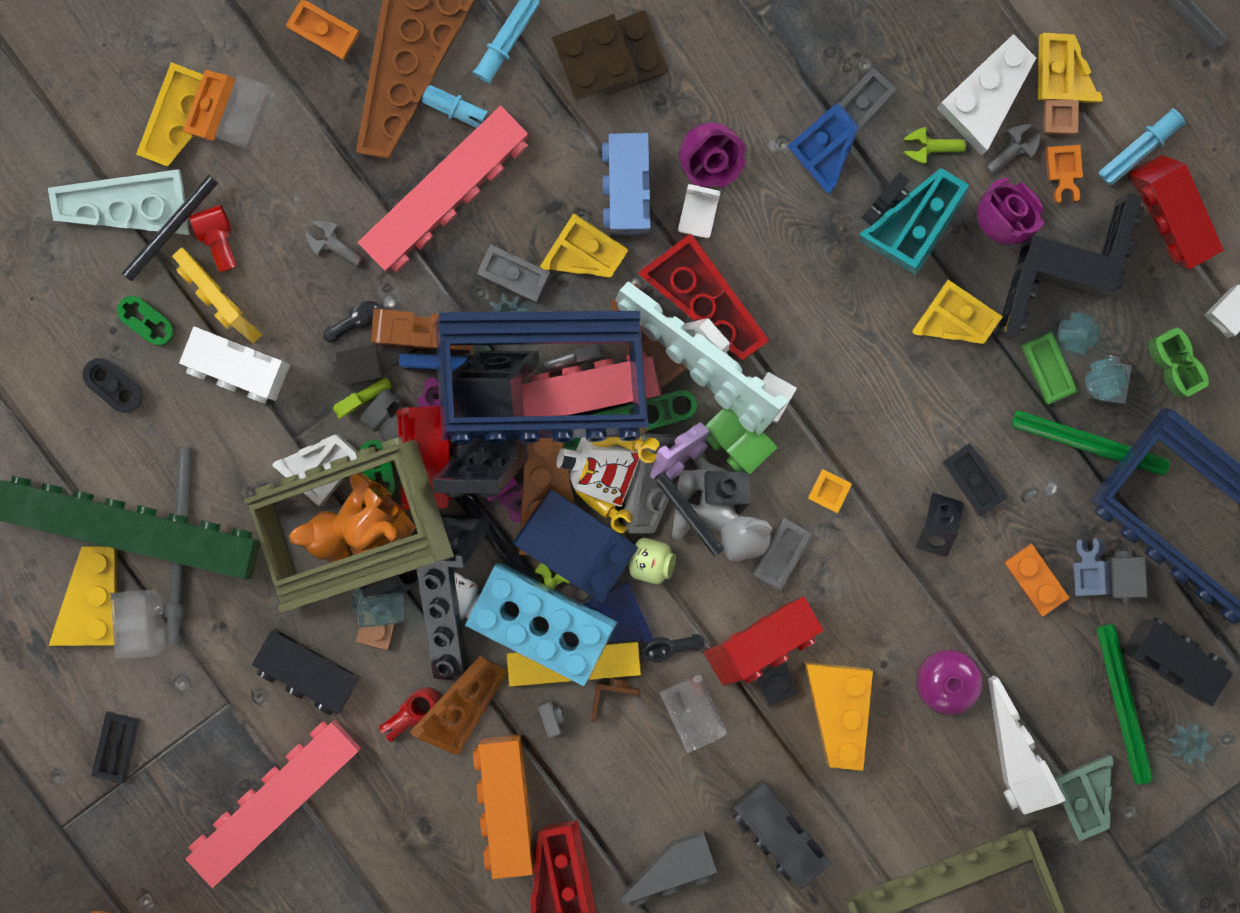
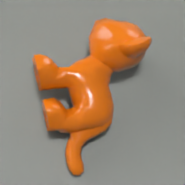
[289,472,402,563]

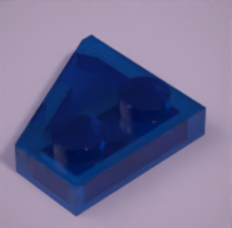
[581,582,654,643]

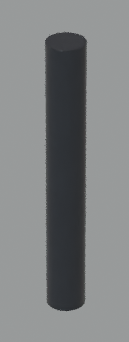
[654,471,724,556]

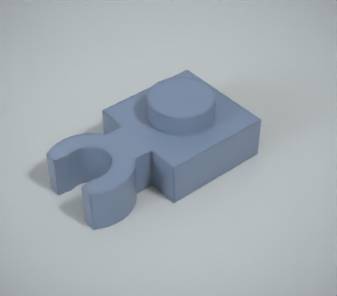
[1074,538,1111,596]

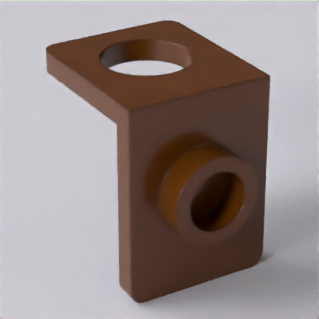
[591,678,641,722]

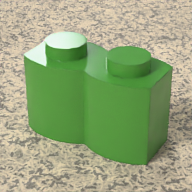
[1148,327,1209,399]
[705,408,778,476]

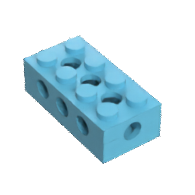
[465,562,617,686]

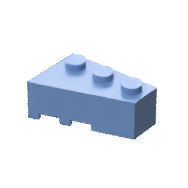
[602,133,650,236]

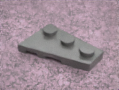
[622,434,680,533]

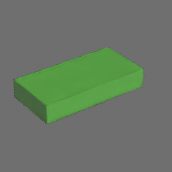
[1020,332,1078,405]

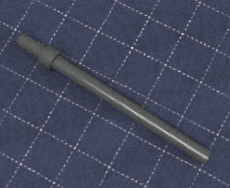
[164,446,192,644]

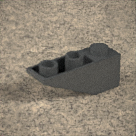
[621,831,717,906]

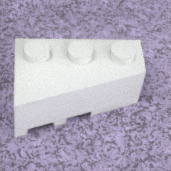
[937,34,1036,156]
[179,327,291,404]

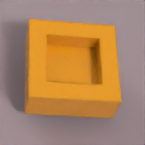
[807,469,852,513]

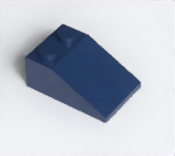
[513,488,639,603]

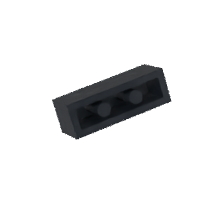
[252,629,361,715]

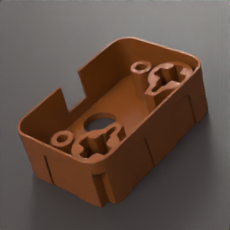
[371,309,474,354]

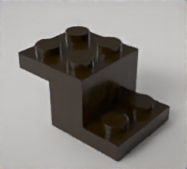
[552,10,668,101]

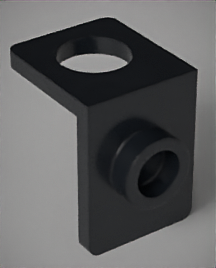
[704,471,750,514]
[916,493,963,557]

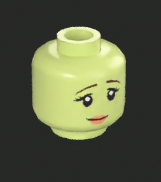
[627,538,676,584]

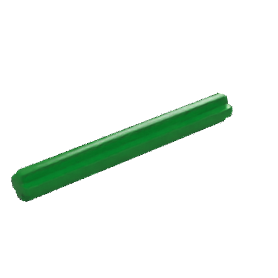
[1011,411,1170,475]
[1096,624,1153,785]

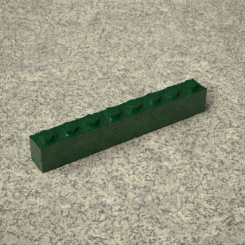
[0,475,260,579]

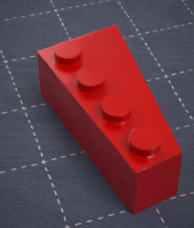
[638,233,770,361]

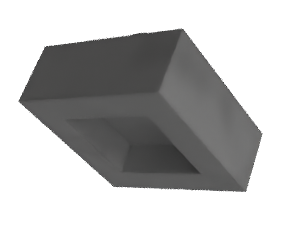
[538,700,565,738]

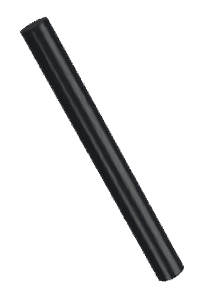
[122,174,218,281]

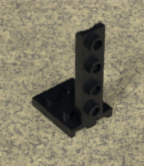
[410,514,490,680]

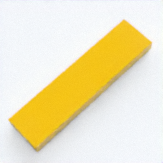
[507,642,641,686]

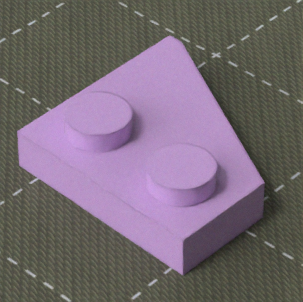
[650,422,710,480]

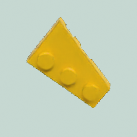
[172,248,262,343]
[48,546,117,646]

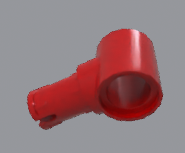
[189,204,238,273]
[379,687,441,742]

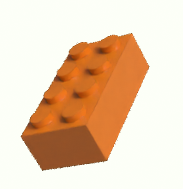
[473,734,535,879]

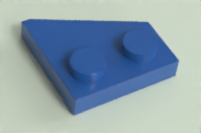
[787,102,859,194]

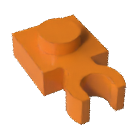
[1045,145,1083,204]

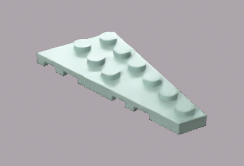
[615,281,789,436]

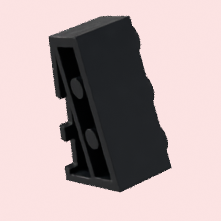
[1121,617,1233,707]
[732,779,832,889]

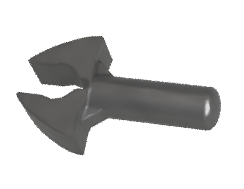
[986,124,1040,175]
[305,221,364,267]
[543,344,605,374]

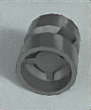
[360,388,409,442]

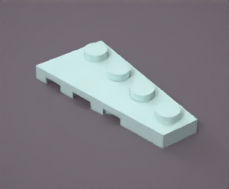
[48,169,191,235]

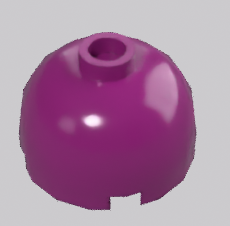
[679,122,746,189]
[976,178,1044,246]
[916,649,983,716]

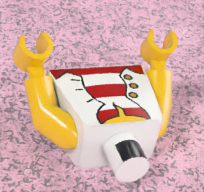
[557,437,660,533]

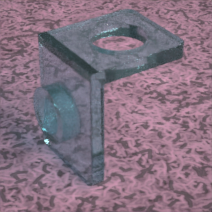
[352,587,404,628]

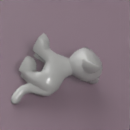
[672,451,772,561]

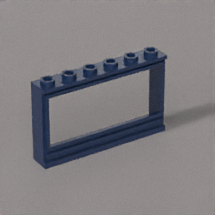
[435,311,649,445]
[1089,408,1240,626]

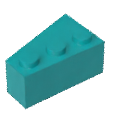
[859,168,969,276]

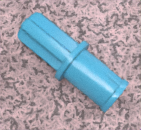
[422,85,488,128]

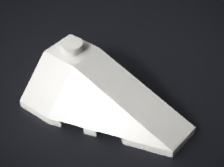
[988,676,1065,814]

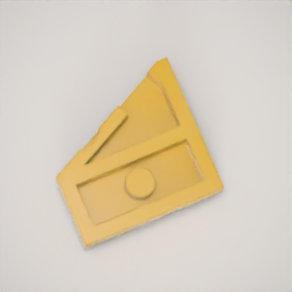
[1038,33,1103,104]
[540,213,630,277]
[912,279,1003,344]

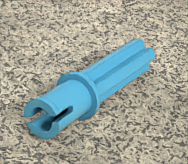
[472,0,540,84]
[1099,108,1186,185]

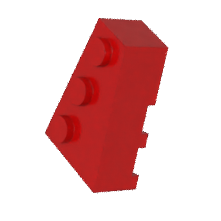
[1128,154,1224,270]
[396,406,452,510]
[703,596,824,686]
[530,819,597,913]

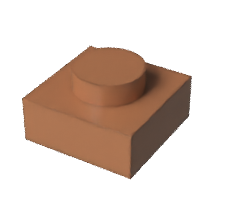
[1043,99,1079,135]
[356,610,397,650]

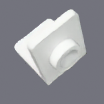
[678,184,720,238]

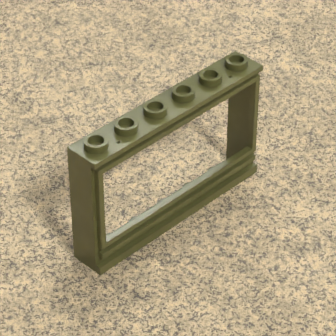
[244,437,454,613]
[844,826,1065,913]

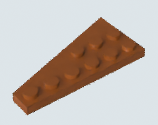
[356,0,476,160]

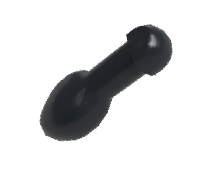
[323,301,381,343]
[640,634,705,662]

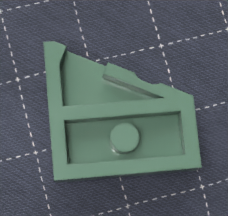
[1054,754,1113,842]

